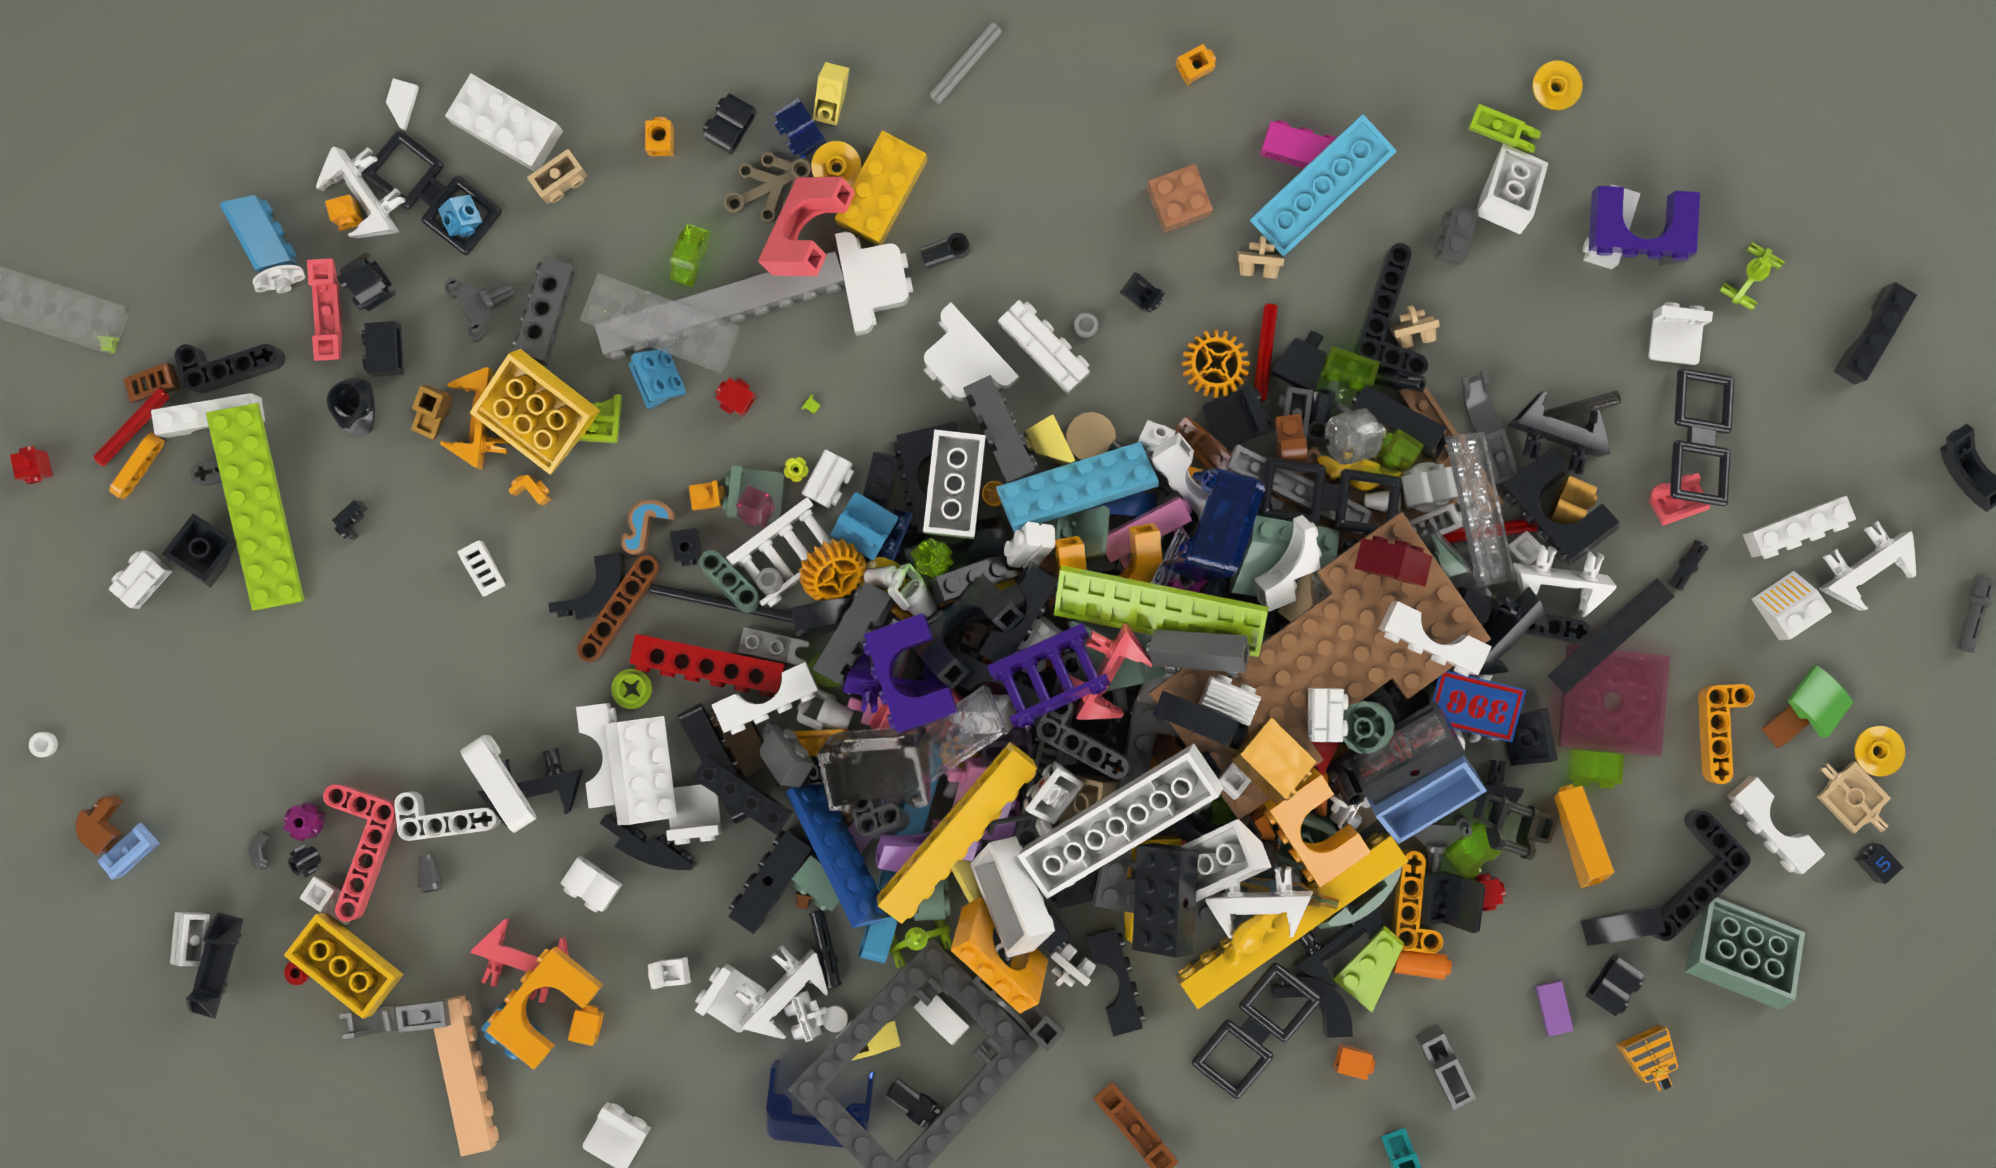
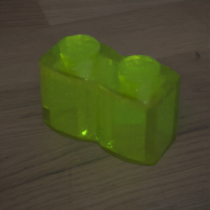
[1567,749,1624,789]

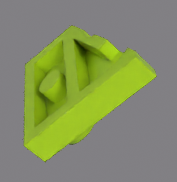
[579,394,623,444]

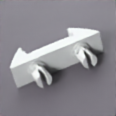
[316,146,406,238]
[1819,521,1916,611]
[1513,545,1617,617]
[1205,867,1313,938]
[735,945,828,1039]

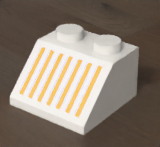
[1751,571,1832,640]

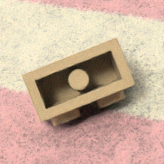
[527,149,588,204]

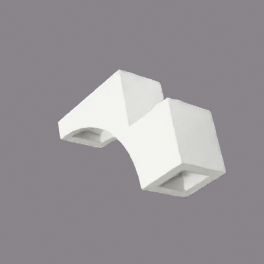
[1254,515,1322,612]

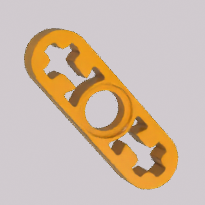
[109,432,165,500]

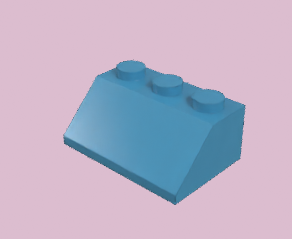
[219,195,298,273]

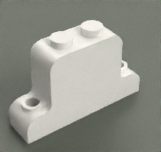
[835,232,913,336]
[923,303,1019,401]

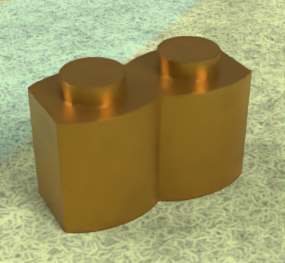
[1547,475,1598,524]

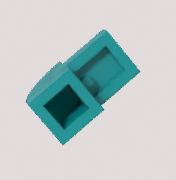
[1380,1128,1422,1168]

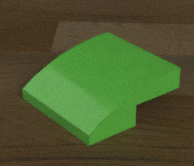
[1788,665,1853,737]

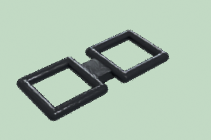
[363,130,502,255]
[1670,368,1734,506]
[1259,457,1401,534]
[1192,962,1321,1099]

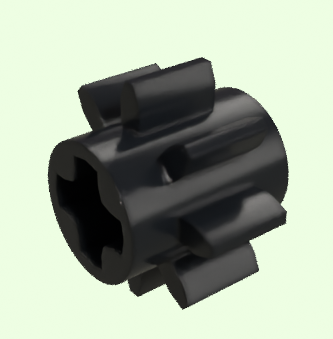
[288,844,321,878]

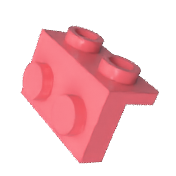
[1649,473,1710,526]

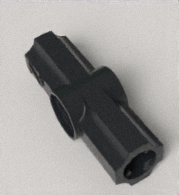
[885,1078,943,1128]

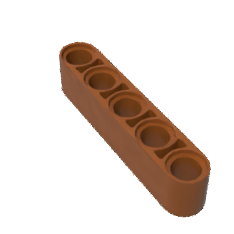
[577,555,661,662]

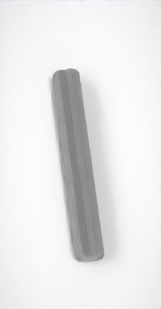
[930,23,1001,104]

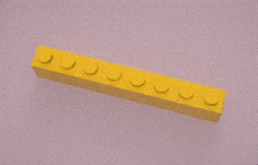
[876,742,1037,924]

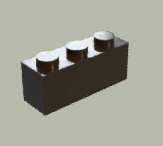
[709,695,767,777]

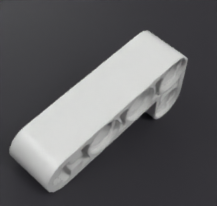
[460,735,537,833]
[394,791,501,841]

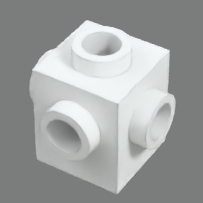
[1138,420,1176,460]

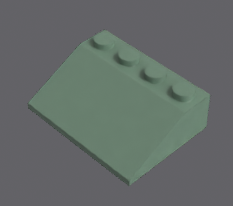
[1229,515,1340,597]
[1685,897,1805,1010]

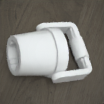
[888,563,937,618]
[796,690,854,730]

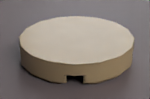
[1066,412,1116,460]

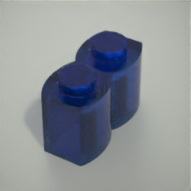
[773,97,827,158]

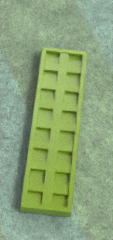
[205,403,305,611]
[1054,565,1269,657]

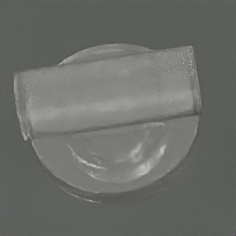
[1325,380,1347,402]

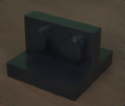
[1506,708,1558,766]

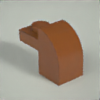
[1274,414,1307,463]
[75,795,123,856]

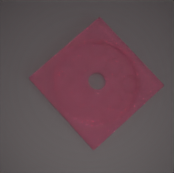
[1558,646,1670,757]

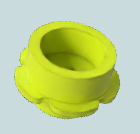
[784,457,809,482]

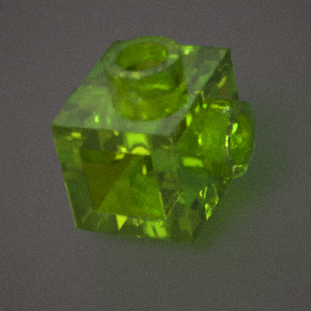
[910,538,954,578]

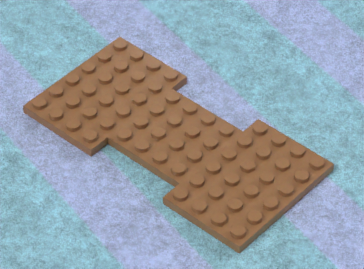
[1148,512,1491,819]

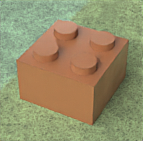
[1146,164,1213,234]

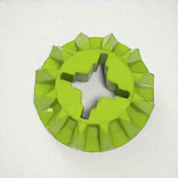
[611,669,652,709]

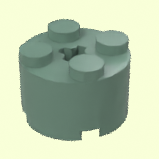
[914,877,951,921]

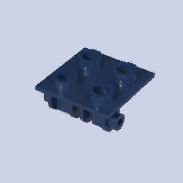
[877,509,913,561]

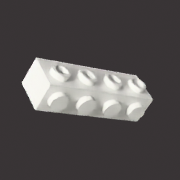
[1742,496,1856,559]

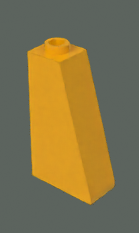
[1554,784,1615,889]

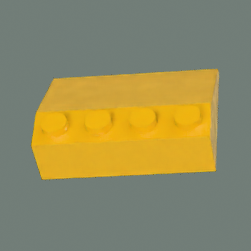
[470,349,601,475]

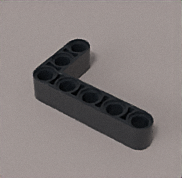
[1354,243,1428,376]
[1651,809,1751,941]

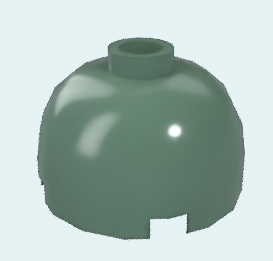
[1343,701,1394,754]

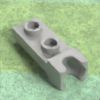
[738,627,812,665]

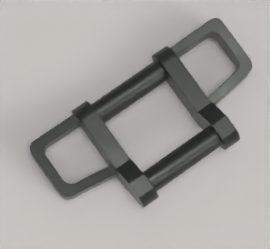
[1473,792,1558,860]

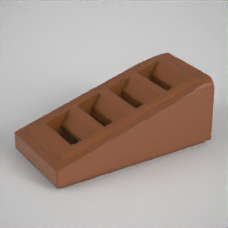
[124,363,180,403]

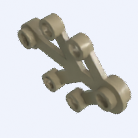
[724,152,813,224]

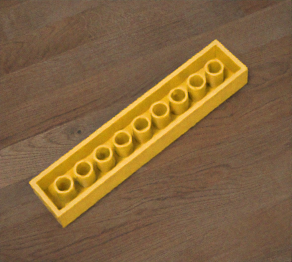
[1176,832,1408,1009]

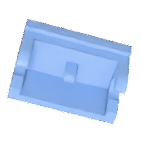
[97,823,160,880]

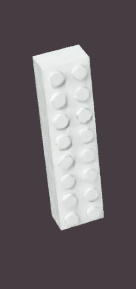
[1018,743,1224,899]

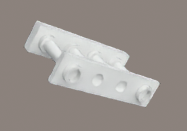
[726,497,831,607]

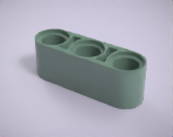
[699,550,759,613]

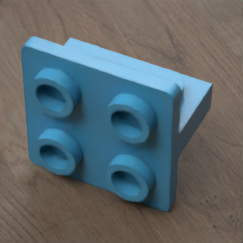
[628,348,686,409]
[831,492,898,560]

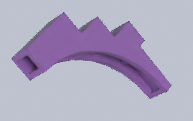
[874,798,1018,872]

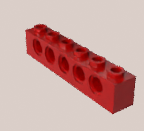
[629,634,787,698]

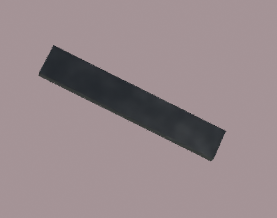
[1547,578,1675,694]

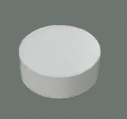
[29,732,58,757]
[822,1005,848,1032]

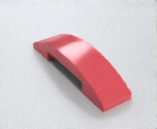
[307,258,342,361]

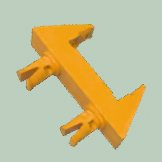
[440,367,509,470]

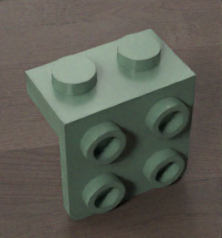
[723,465,785,522]
[1048,506,1110,559]

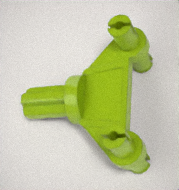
[1719,241,1785,311]
[888,919,952,969]

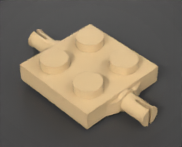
[1816,761,1891,833]

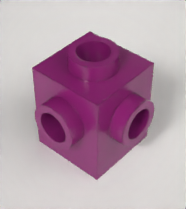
[283,802,326,841]

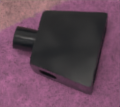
[1270,331,1327,390]

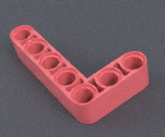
[323,784,397,922]

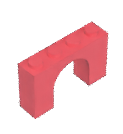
[758,177,855,276]

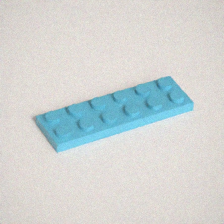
[1249,114,1397,257]
[997,442,1158,532]

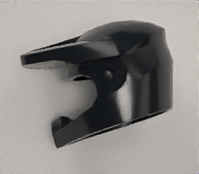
[327,378,376,435]

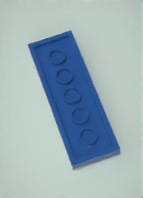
[786,784,892,928]

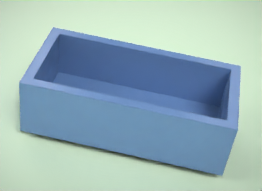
[1366,755,1487,844]

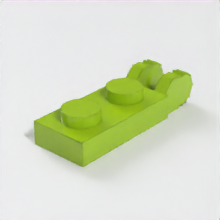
[1468,104,1541,153]

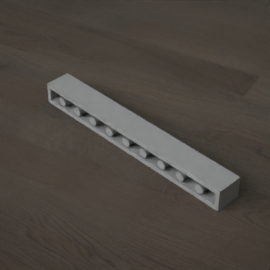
[595,252,845,360]

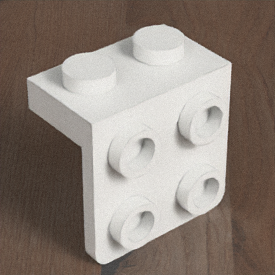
[1648,302,1713,365]
[666,784,722,845]
[695,963,767,1033]
[583,1102,651,1168]

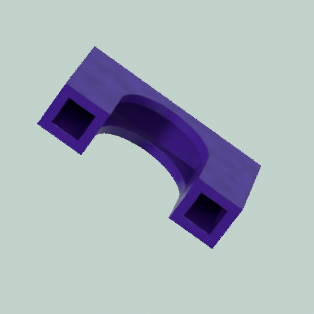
[1589,186,1700,261]
[862,613,959,734]

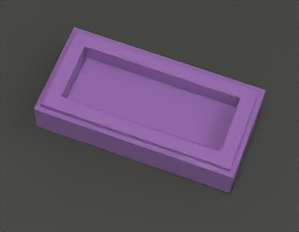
[1535,980,1574,1037]

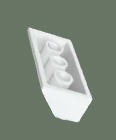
[1181,819,1271,902]

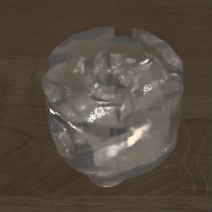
[1325,408,1386,465]

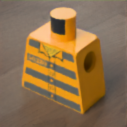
[1616,1024,1678,1091]

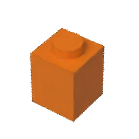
[1333,1044,1375,1080]

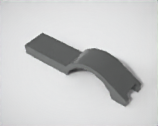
[1461,369,1519,485]
[339,999,451,1039]

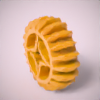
[1181,330,1250,398]
[798,539,867,601]

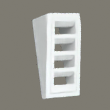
[1409,503,1463,535]
[457,540,507,597]

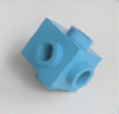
[438,195,482,237]

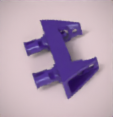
[843,653,949,714]

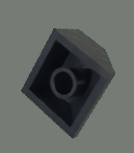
[162,513,237,588]

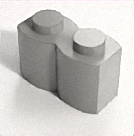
[1400,464,1458,509]

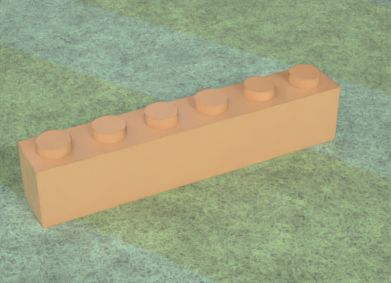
[434,995,499,1156]

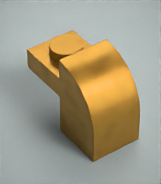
[410,384,452,440]

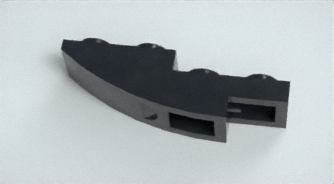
[863,451,899,510]
[600,813,697,870]

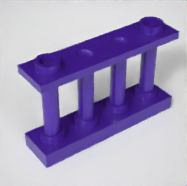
[987,623,1111,728]

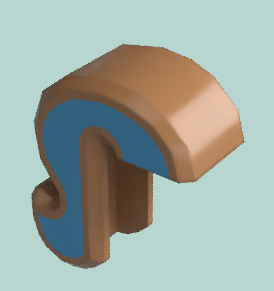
[621,500,676,556]

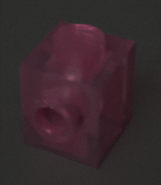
[736,485,776,529]

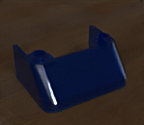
[1162,468,1265,582]
[766,1060,876,1148]

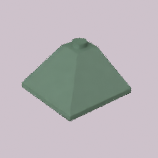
[1068,619,1166,691]

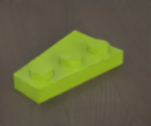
[1333,926,1404,1012]

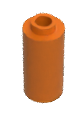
[1392,950,1452,980]

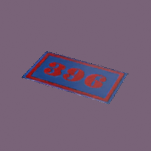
[1432,671,1526,742]

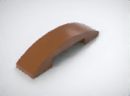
[1174,416,1258,501]
[1093,1082,1179,1168]

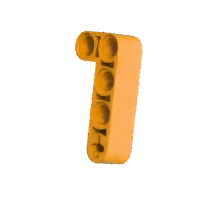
[1698,684,1754,784]
[1391,849,1443,953]

